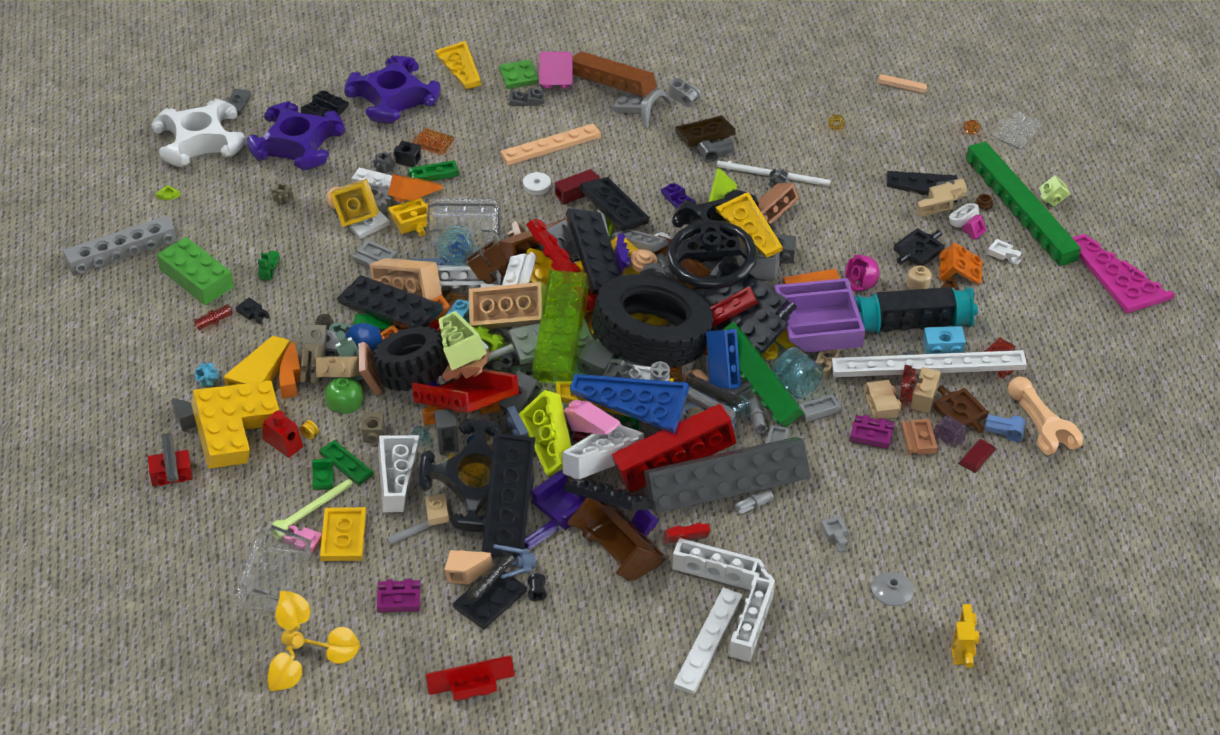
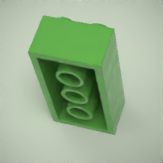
[156,237,234,305]

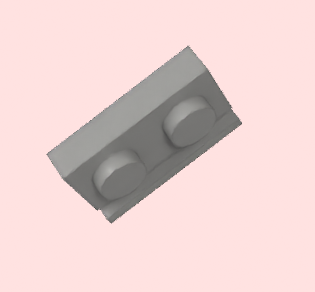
[352,239,398,268]

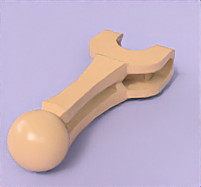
[1008,376,1083,455]

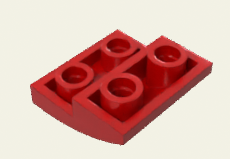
[663,523,710,544]

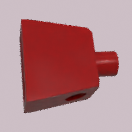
[263,410,303,458]

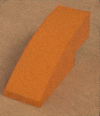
[279,342,301,399]

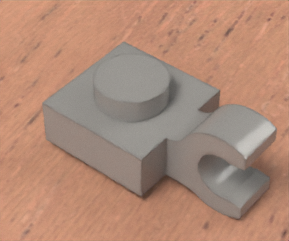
[821,516,848,553]

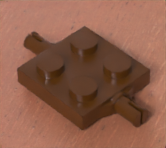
[933,385,989,433]

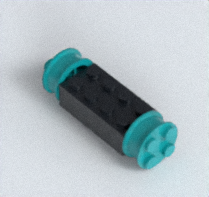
[854,287,978,334]

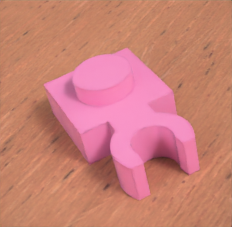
[284,525,322,553]

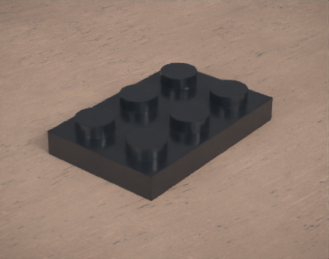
[453,565,527,630]

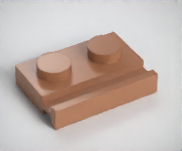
[901,419,938,455]

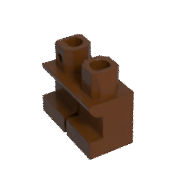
[465,239,508,284]

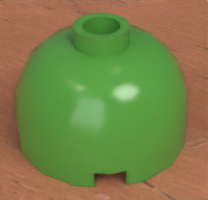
[325,377,364,414]

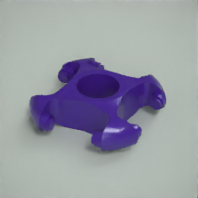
[344,55,441,124]
[247,101,345,171]

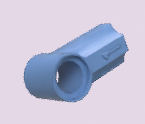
[985,414,1026,442]

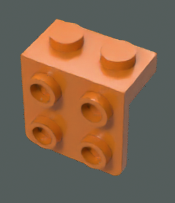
[939,242,982,285]

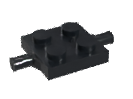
[893,228,945,266]

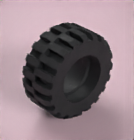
[372,326,449,391]

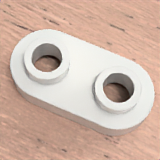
[949,203,979,228]

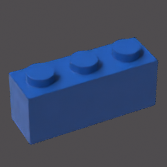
[706,329,741,390]

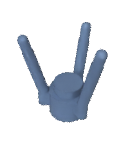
[493,544,536,579]

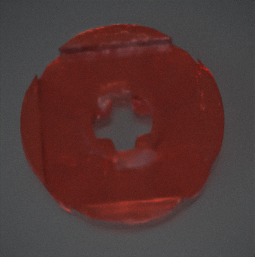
[899,365,916,404]

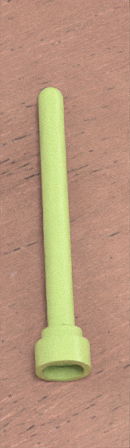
[270,479,353,538]

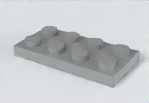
[509,313,593,364]

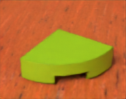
[155,185,181,200]

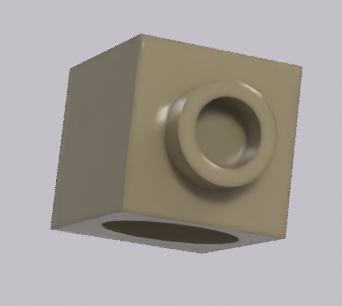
[362,412,385,443]

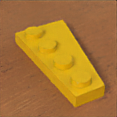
[435,41,482,90]
[716,192,783,258]

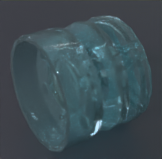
[772,347,823,399]

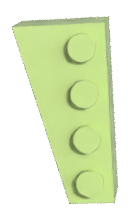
[439,311,487,371]

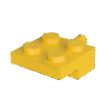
[388,198,435,237]
[951,604,979,668]

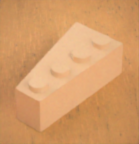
[369,258,442,300]

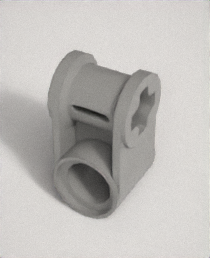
[669,78,701,107]

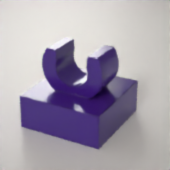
[631,510,659,536]

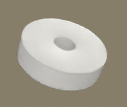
[523,172,551,195]

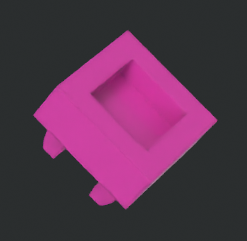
[962,215,987,239]

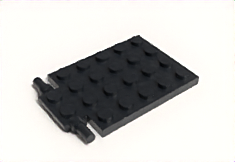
[695,257,797,353]

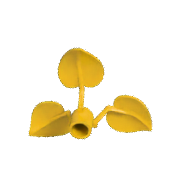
[267,590,360,691]

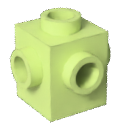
[1039,175,1070,207]

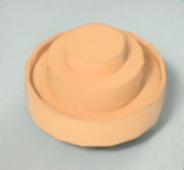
[630,249,657,272]

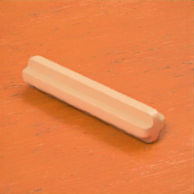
[878,74,927,94]

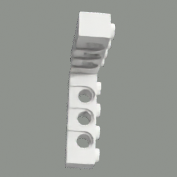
[672,538,775,662]

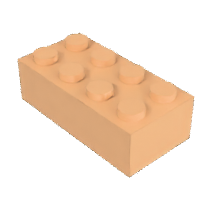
[469,282,549,329]

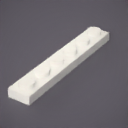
[673,588,743,695]

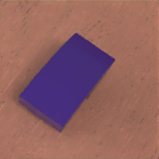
[661,183,696,209]
[614,233,631,275]

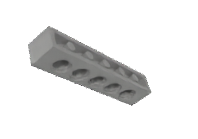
[63,216,177,275]

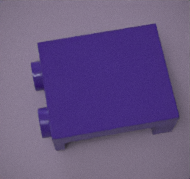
[532,470,586,530]

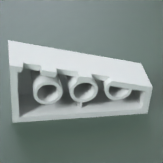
[563,425,644,479]
[378,435,419,512]

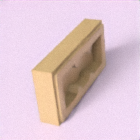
[425,493,450,526]

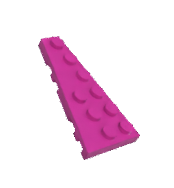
[1072,234,1175,314]

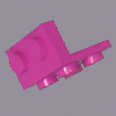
[539,52,573,88]

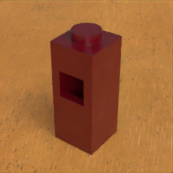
[555,169,600,205]

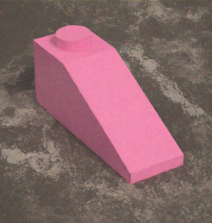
[564,400,621,435]

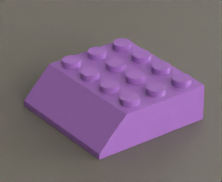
[774,278,865,352]

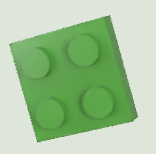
[499,60,539,89]

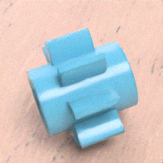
[195,363,219,386]

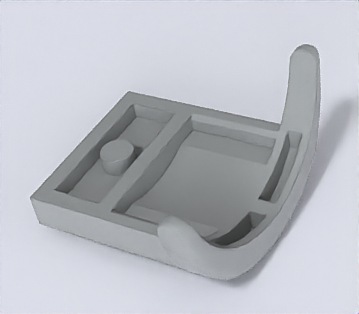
[612,89,670,129]

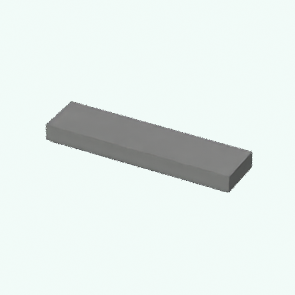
[612,229,668,252]

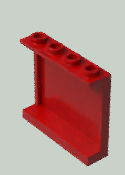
[412,369,519,413]

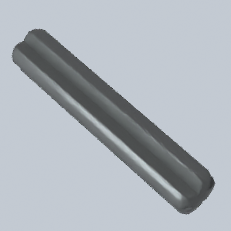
[162,433,178,482]

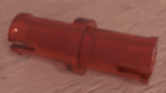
[194,304,233,330]

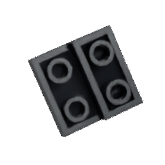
[301,91,349,117]

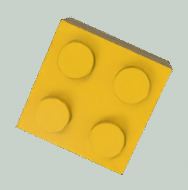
[330,179,379,227]

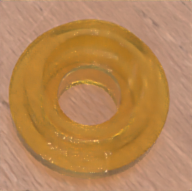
[828,114,845,130]

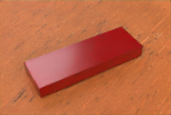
[710,286,758,328]

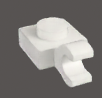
[987,239,1022,265]

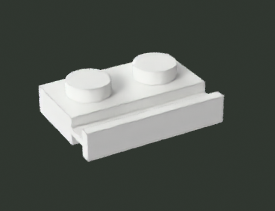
[502,252,536,286]

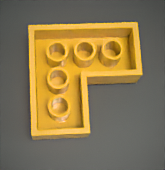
[191,381,279,469]

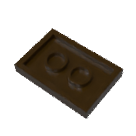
[675,115,736,146]

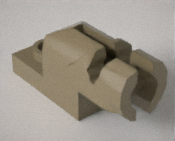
[300,324,327,383]

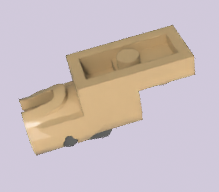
[916,178,967,217]

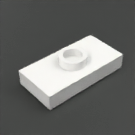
[350,211,390,239]

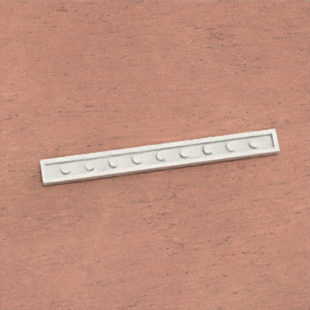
[832,350,1027,377]

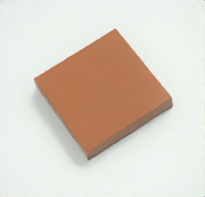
[358,342,382,395]

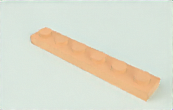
[500,123,601,166]

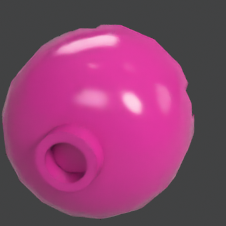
[845,254,880,291]

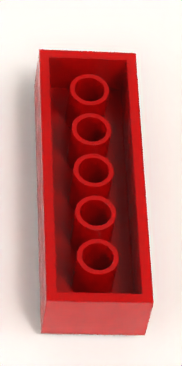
[612,403,737,493]

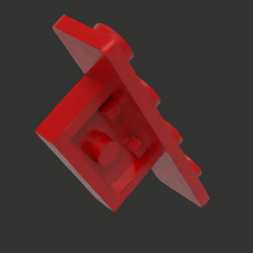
[425,656,515,701]

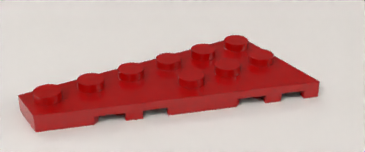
[526,219,597,316]

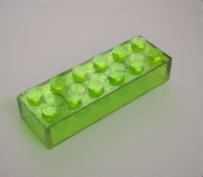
[532,270,589,383]

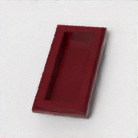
[958,439,996,473]

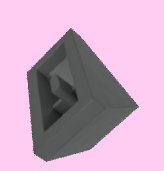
[171,398,197,431]

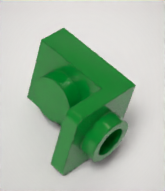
[312,458,334,490]

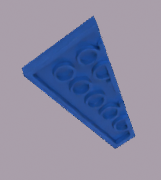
[570,374,689,434]

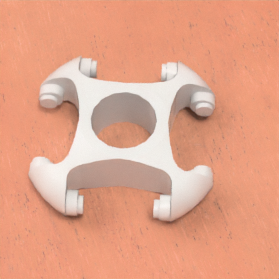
[152,98,246,168]

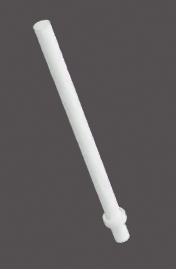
[717,161,831,187]

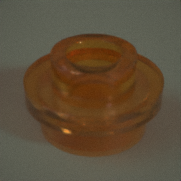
[963,120,981,134]

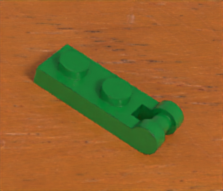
[408,160,459,181]

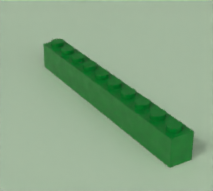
[966,141,1081,266]

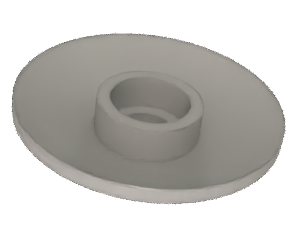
[872,572,914,606]

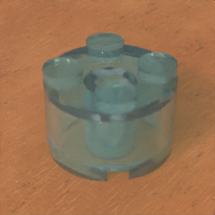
[436,225,474,266]

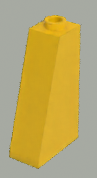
[224,336,290,386]

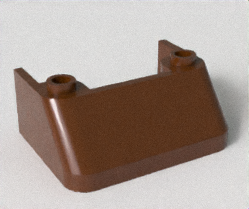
[567,497,666,581]

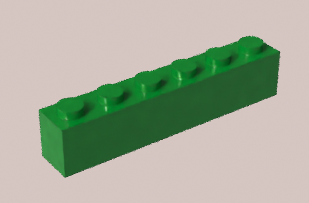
[723,322,804,427]

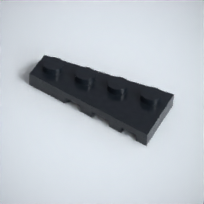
[887,171,957,203]

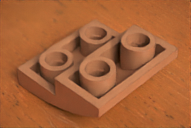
[442,350,490,382]

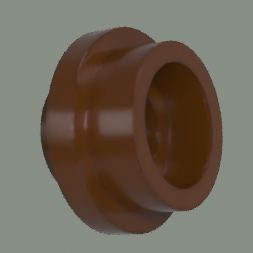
[975,194,993,209]

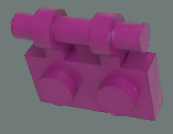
[850,415,895,449]
[377,578,421,613]

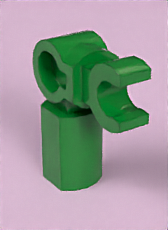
[258,251,280,281]

